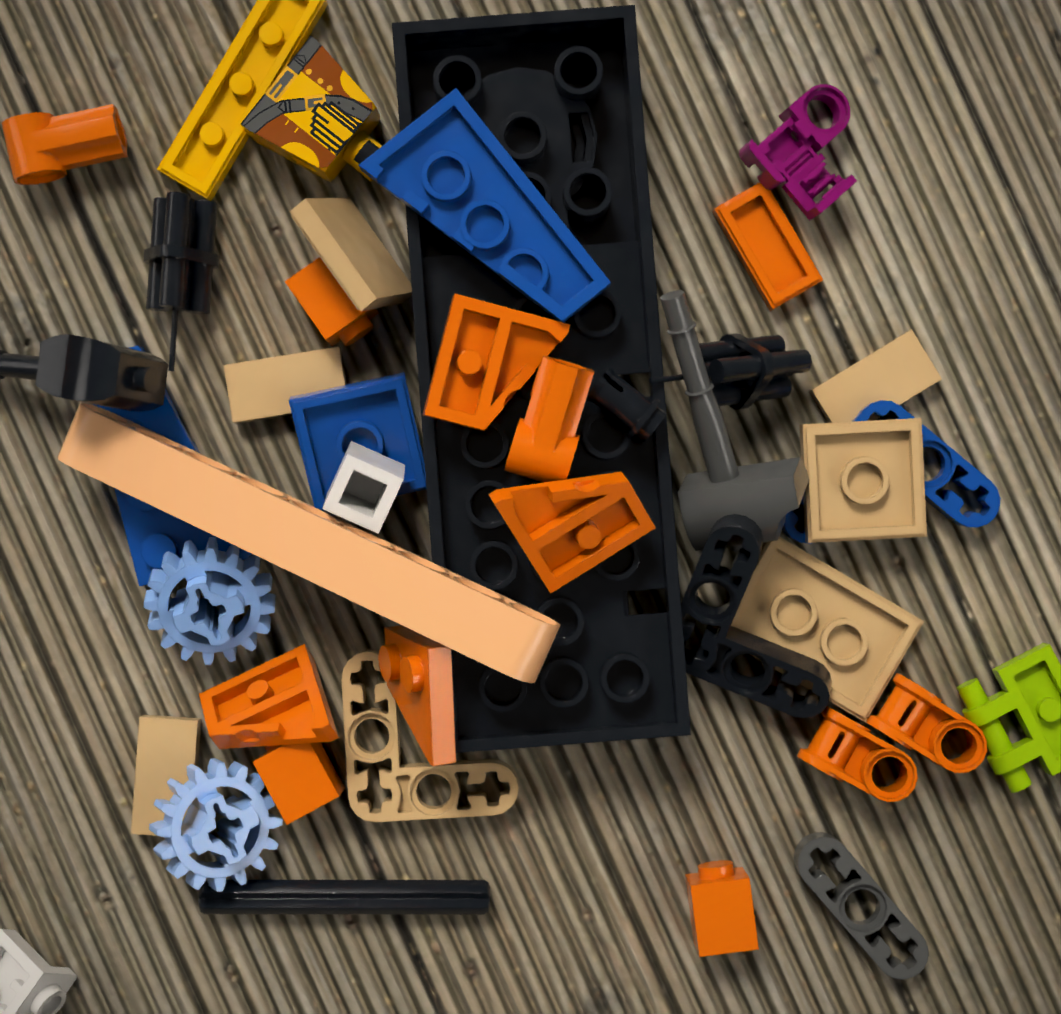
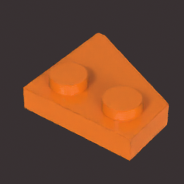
[378,625,456,766]

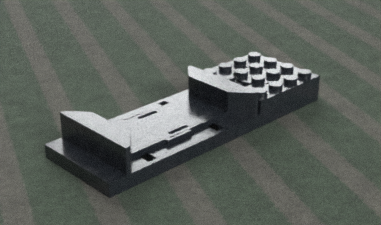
[392,5,691,753]

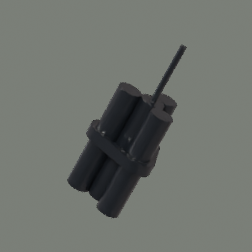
[143,192,220,371]
[649,333,812,410]

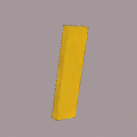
[157,0,328,201]

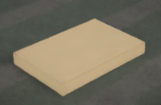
[731,536,924,722]

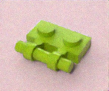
[957,643,1061,793]

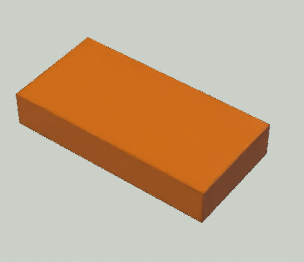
[712,182,823,312]

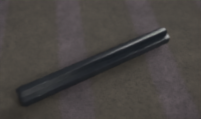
[198,880,490,915]

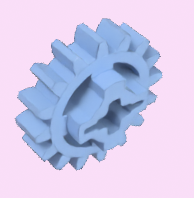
[144,537,275,665]
[149,758,283,892]

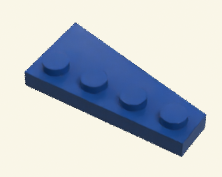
[359,88,611,323]

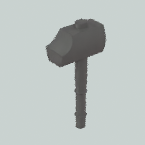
[660,290,809,552]

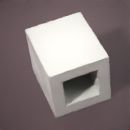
[322,441,405,534]

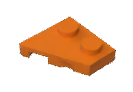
[423,293,570,431]
[488,472,656,594]
[199,644,339,749]

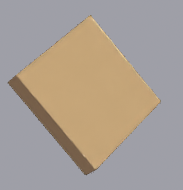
[290,197,412,311]
[799,418,927,543]

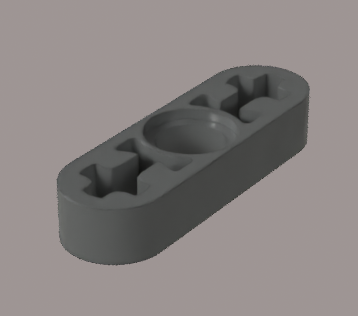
[794,832,929,980]

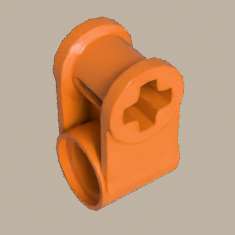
[866,673,987,773]
[797,706,918,802]

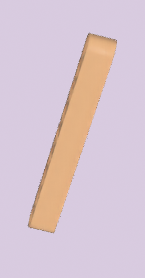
[57,402,560,683]

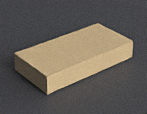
[809,329,942,423]
[224,346,347,424]
[131,715,202,836]

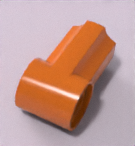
[1,104,128,185]
[504,356,595,483]

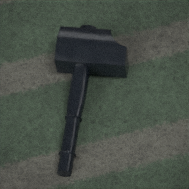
[0,334,168,412]

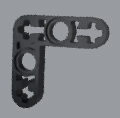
[681,514,832,718]

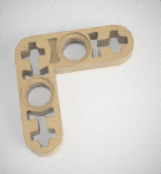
[341,650,519,822]

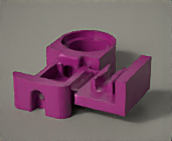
[739,84,857,221]

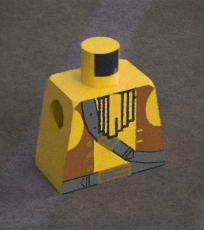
[241,36,382,182]

